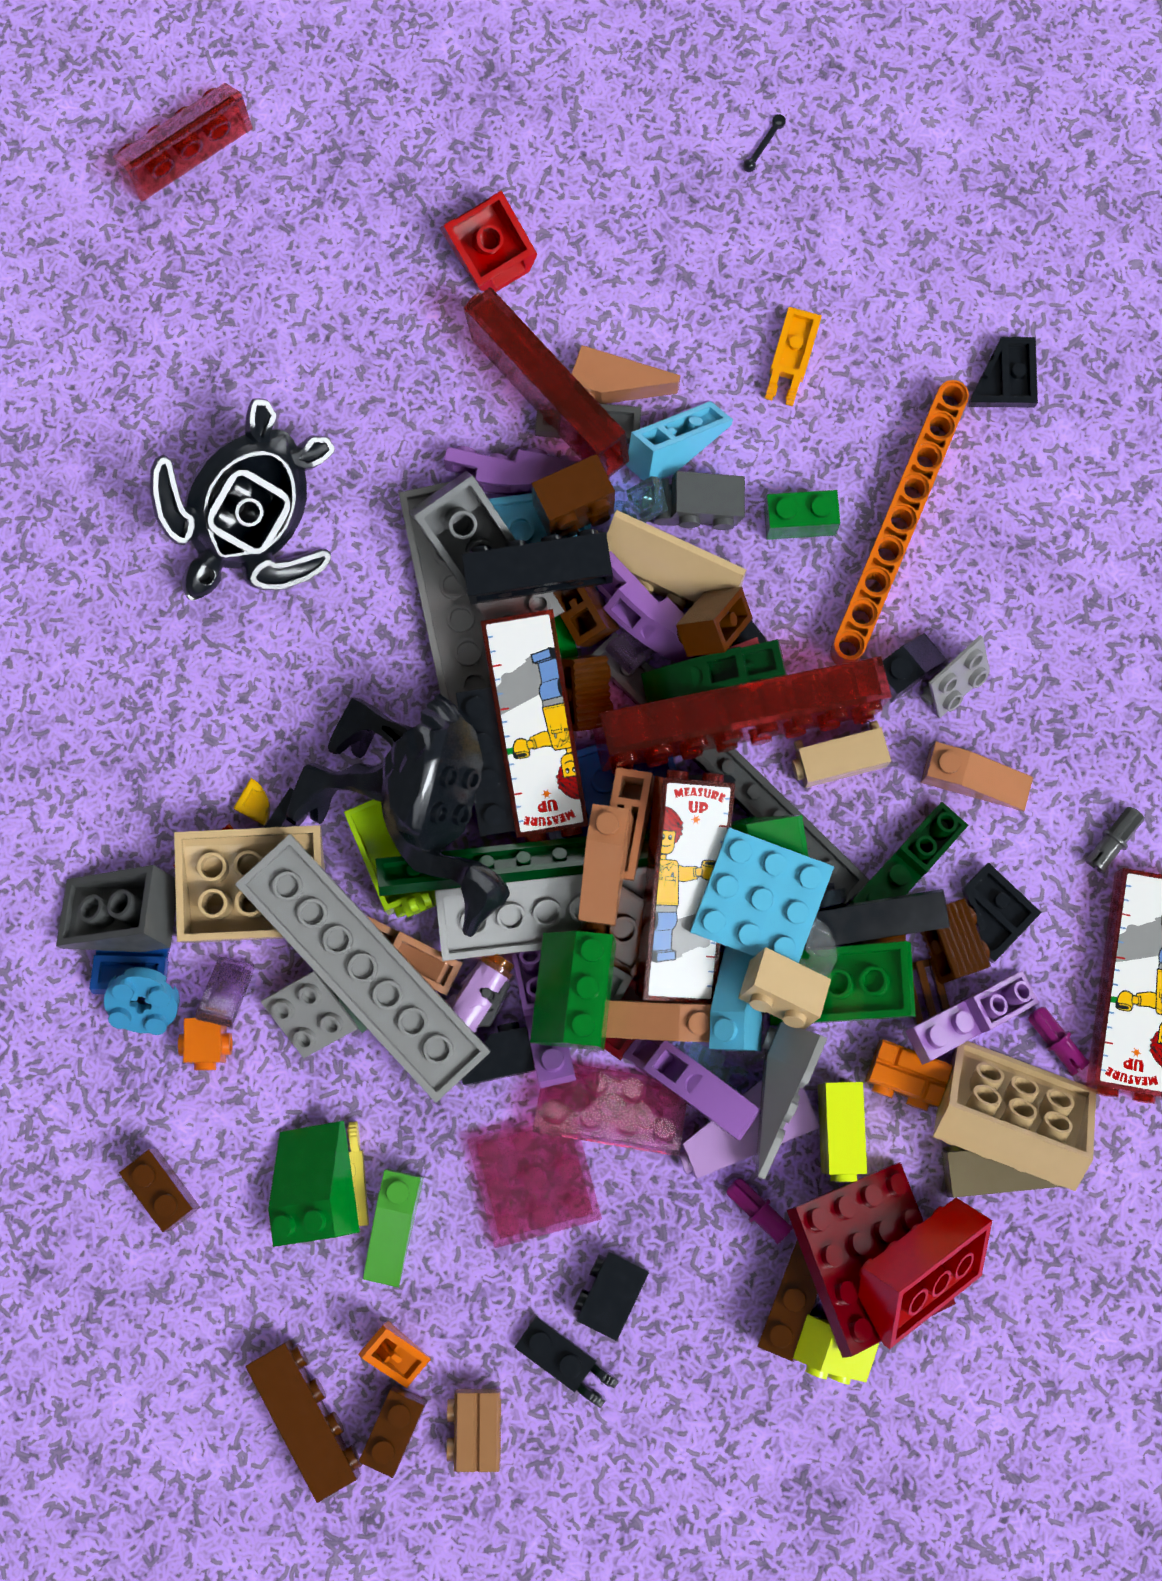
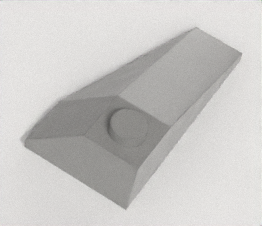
[755,1022,827,1180]

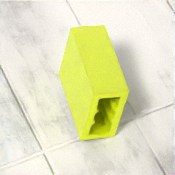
[817,1082,867,1182]

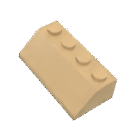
[607,510,746,610]

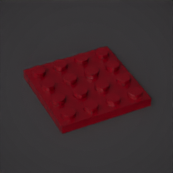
[787,1162,956,1358]

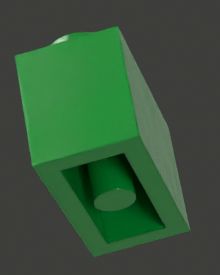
[764,490,840,540]

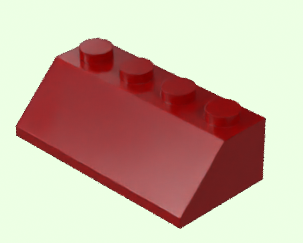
[858,1197,993,1349]

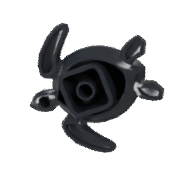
[150,398,335,600]

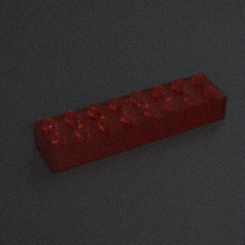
[593,656,892,774]

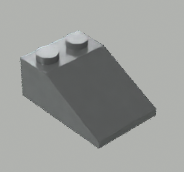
[409,471,516,596]
[56,865,176,952]

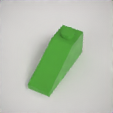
[363,1169,424,1288]

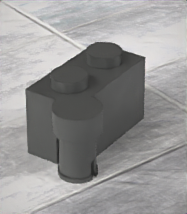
[654,471,745,530]

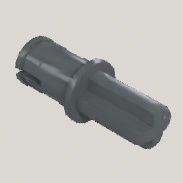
[1085,807,1145,874]

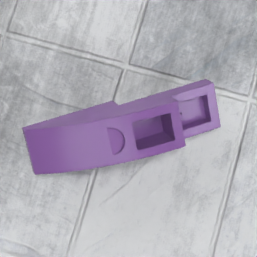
[444,446,581,495]
[596,551,708,663]
[511,950,576,1088]
[905,971,1039,1065]
[623,1039,761,1141]

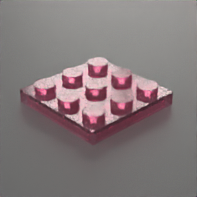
[467,1111,602,1248]

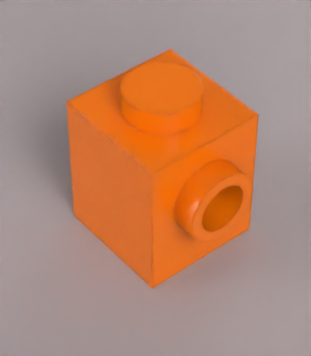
[178,1017,233,1071]

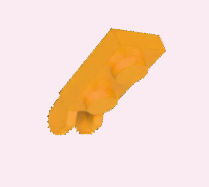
[765,307,822,407]

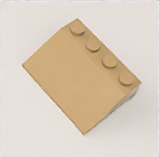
[174,825,325,943]
[933,1041,1096,1191]

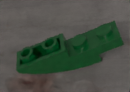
[641,639,787,709]
[849,801,969,904]

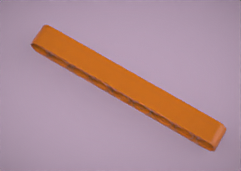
[830,380,969,668]

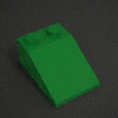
[268,1121,360,1247]

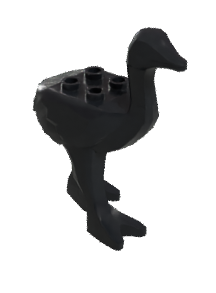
[286,694,510,937]

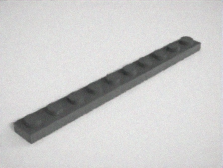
[591,632,870,905]

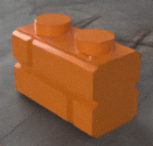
[865,1039,953,1112]

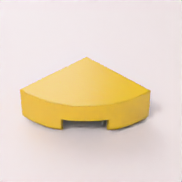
[233,778,270,826]

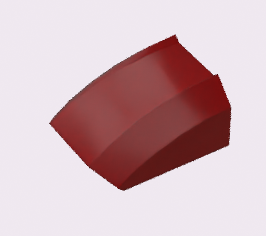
[440,190,537,293]

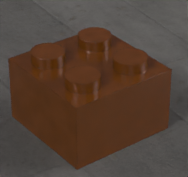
[531,454,615,538]

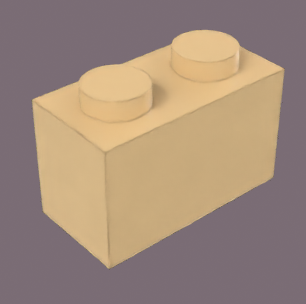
[738,947,831,1030]

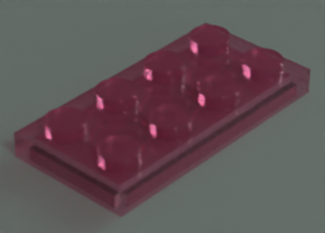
[533,1064,686,1156]

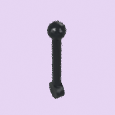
[743,114,786,172]

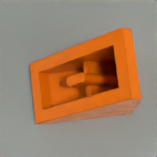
[358,1320,431,1388]

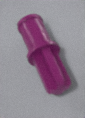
[1028,1007,1090,1076]
[726,1178,793,1244]

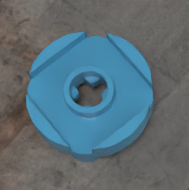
[104,967,180,1035]

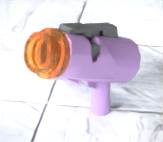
[445,953,514,1033]

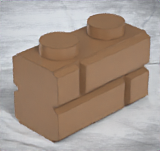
[447,1389,501,1472]

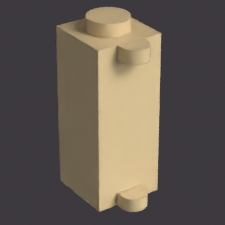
[792,721,891,788]

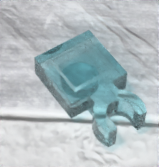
[614,476,668,523]
[687,1042,748,1093]

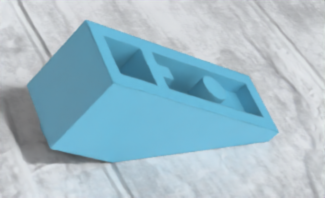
[626,401,733,485]
[709,946,762,1051]

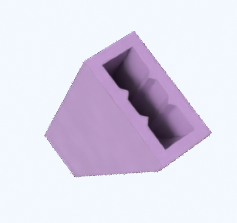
[678,1079,820,1179]

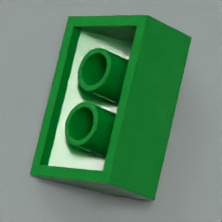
[530,931,617,1051]

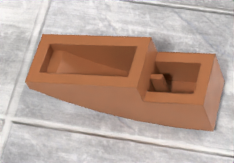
[366,915,463,996]

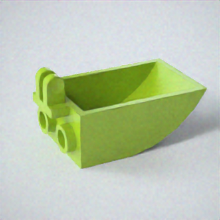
[344,799,436,918]

